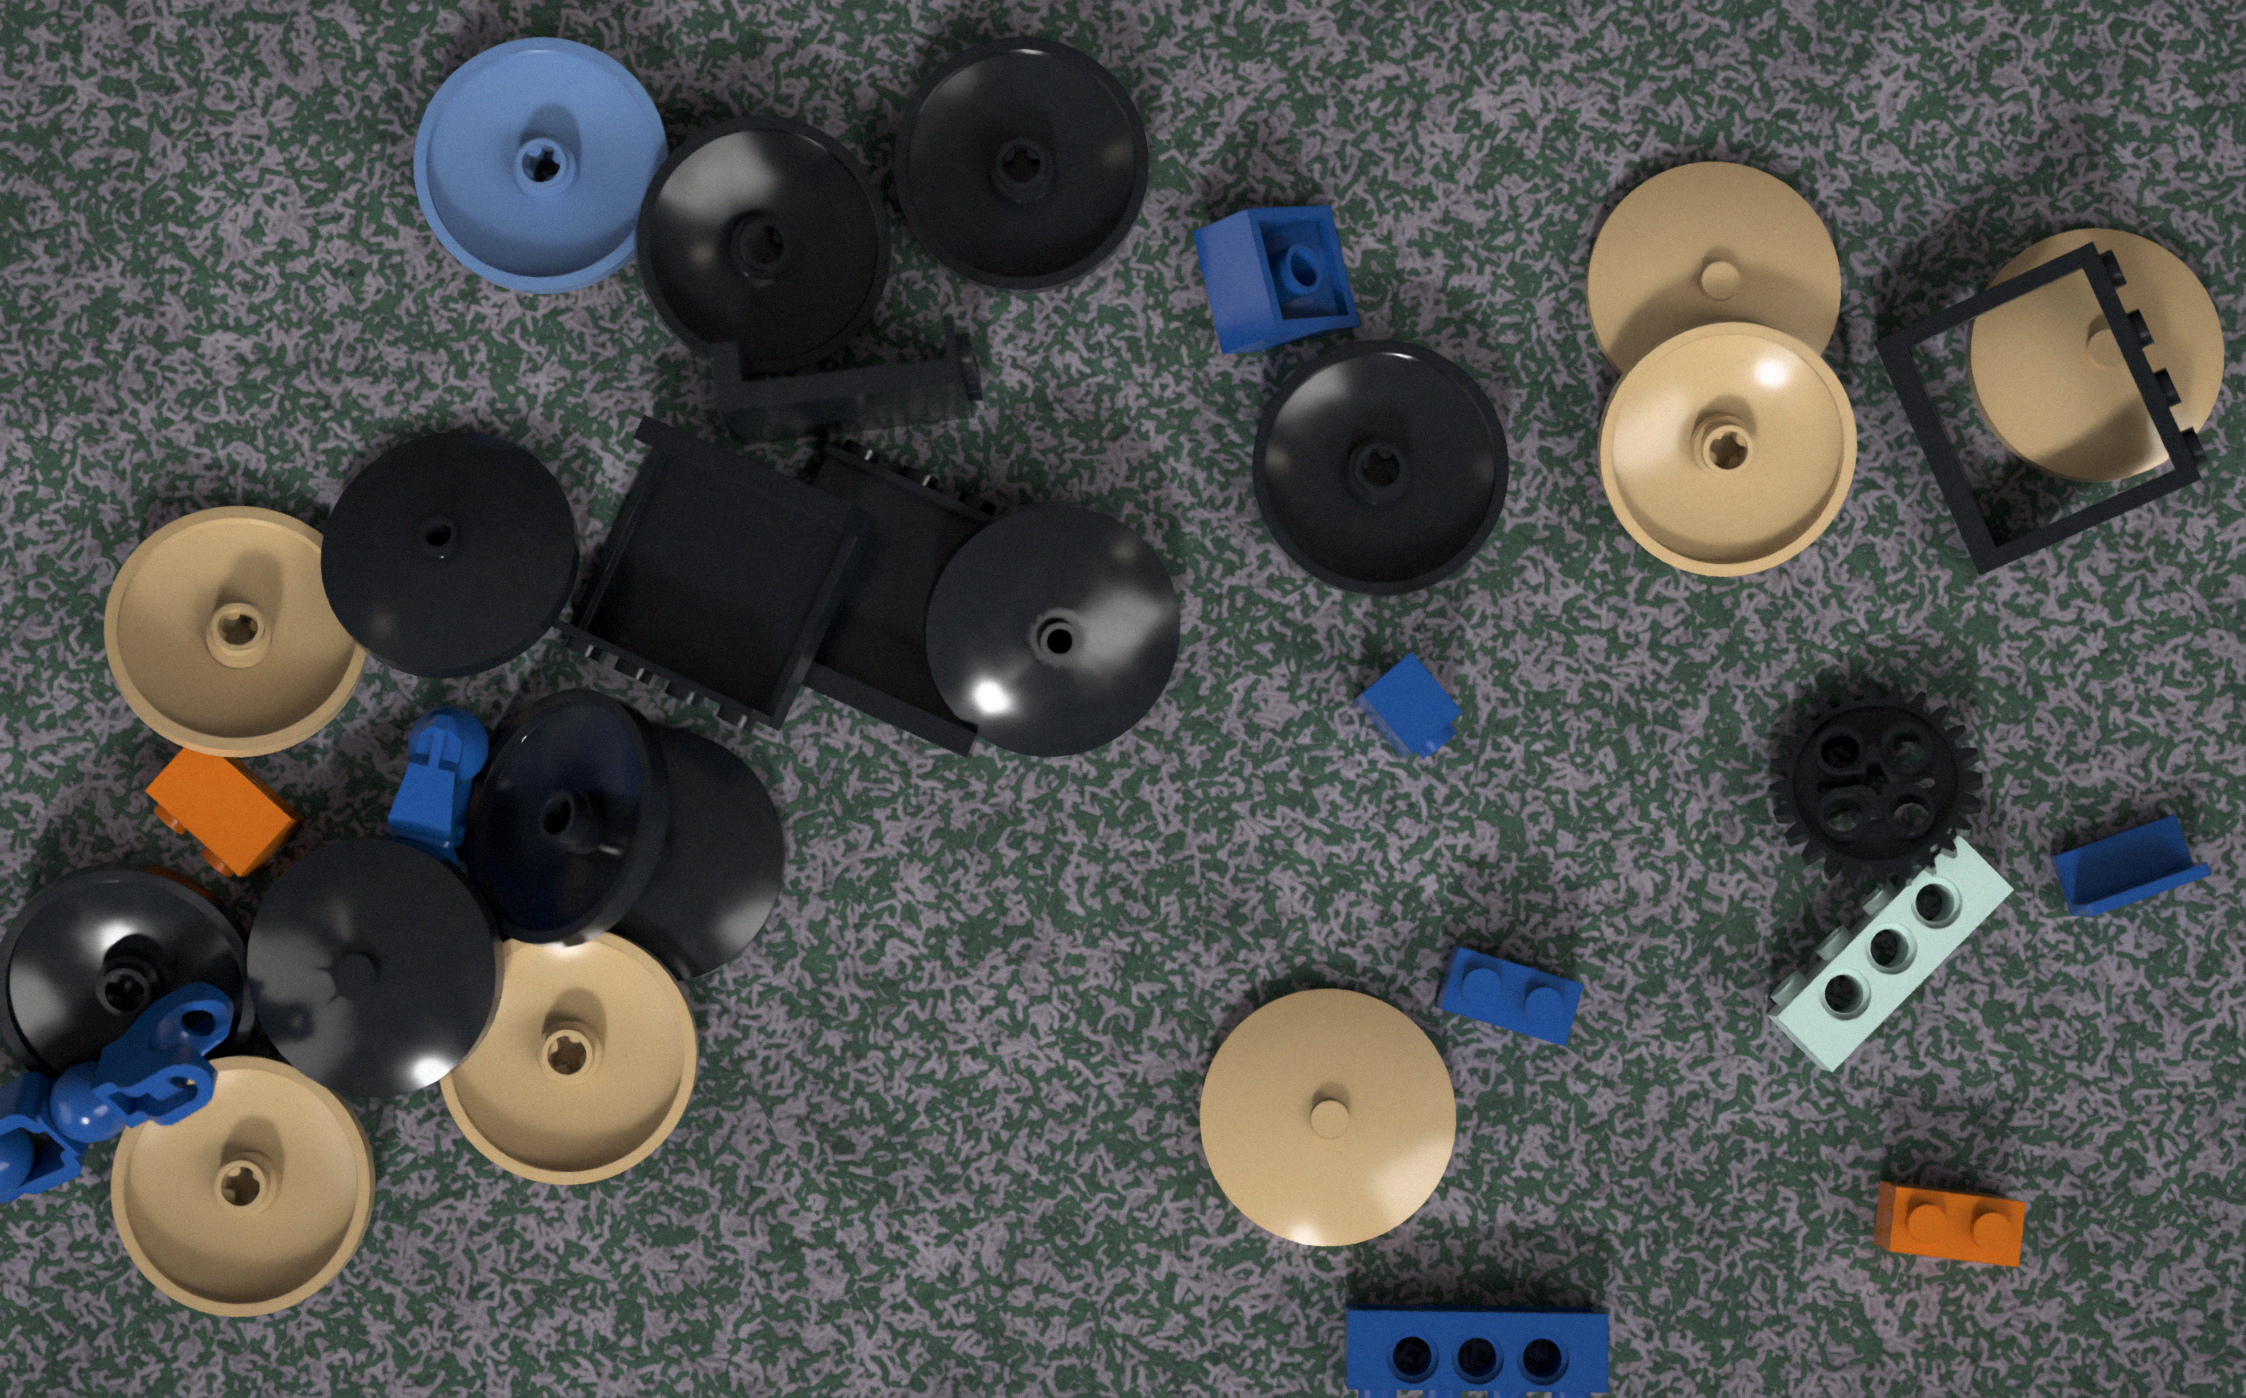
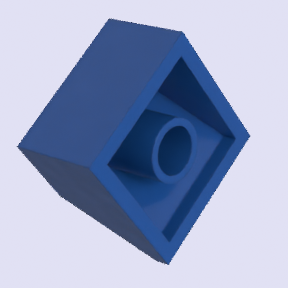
[1192,205,1360,354]

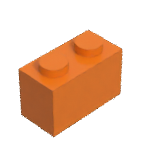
[144,747,305,878]
[1873,1180,2026,1267]

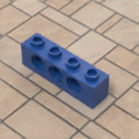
[1344,1303,1609,1398]

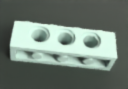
[1766,835,2014,1072]

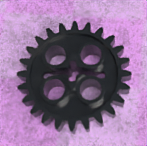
[1769,682,1984,891]

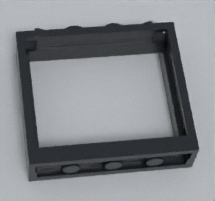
[1874,241,2209,575]

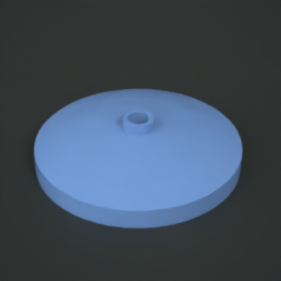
[413,37,671,294]

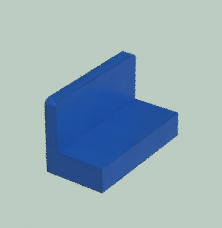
[2050,814,2212,917]

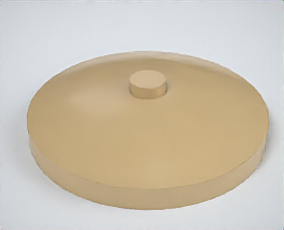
[1585,162,1841,376]
[1966,228,2224,482]
[1597,319,1857,577]
[104,506,367,757]
[439,930,699,1185]
[1199,988,1456,1246]
[111,1055,376,1317]

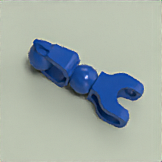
[387,704,489,868]
[0,982,234,1204]

